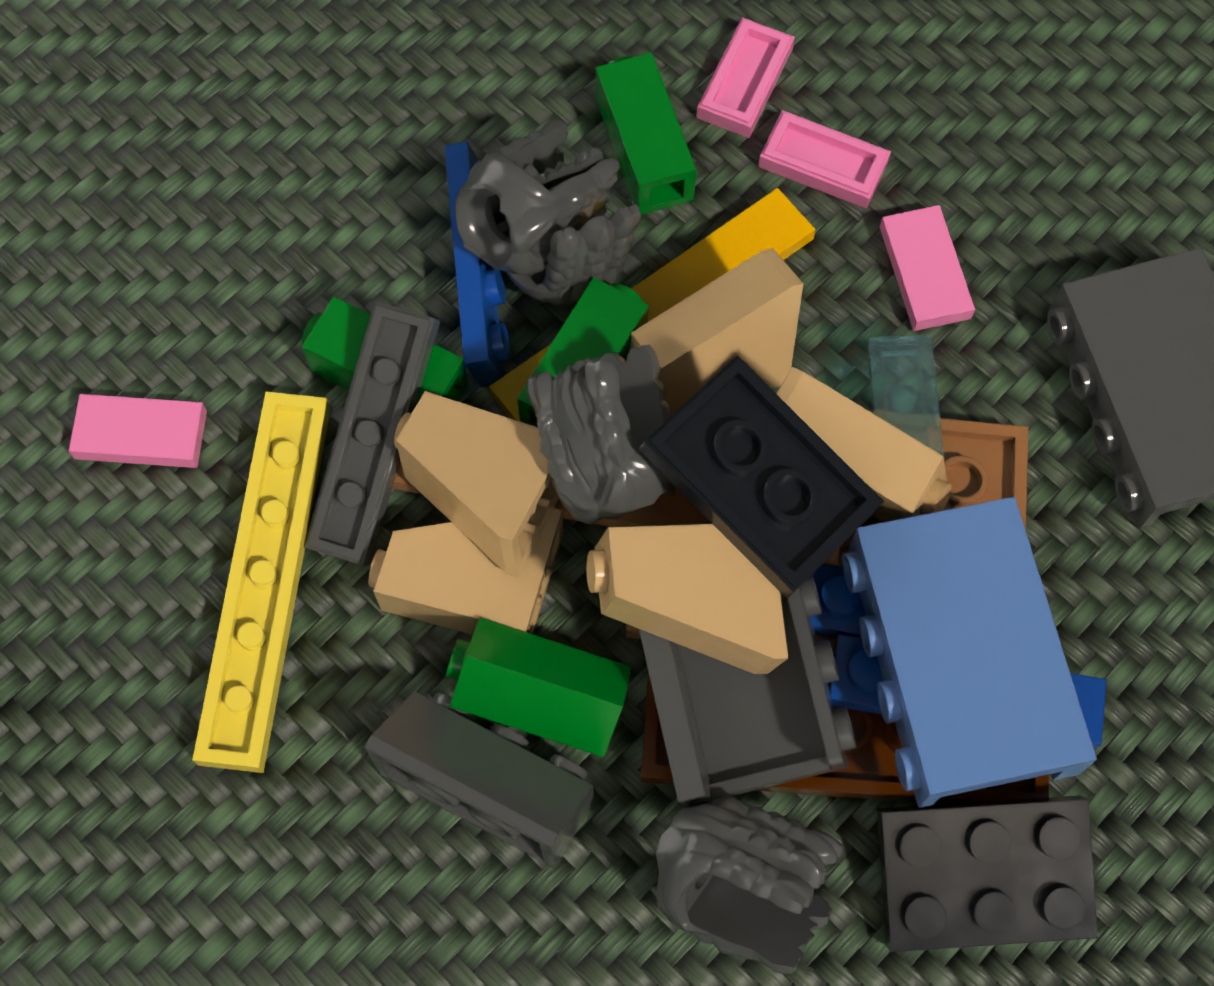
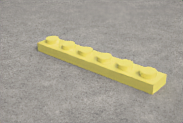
[192,391,331,773]

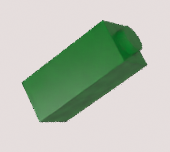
[596,52,697,215]
[517,277,649,427]
[302,296,469,405]
[445,617,632,757]

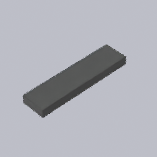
[304,301,440,566]

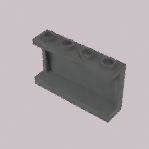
[1047,247,1214,528]
[639,521,857,805]

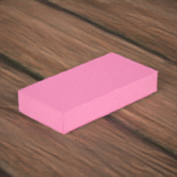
[696,17,795,138]
[758,110,891,209]
[880,205,975,332]
[69,394,207,468]

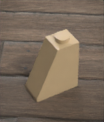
[630,248,804,415]
[776,367,952,522]
[394,391,559,577]
[368,508,564,635]
[587,524,788,674]

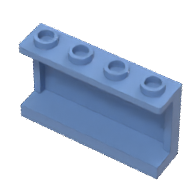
[842,496,1097,808]

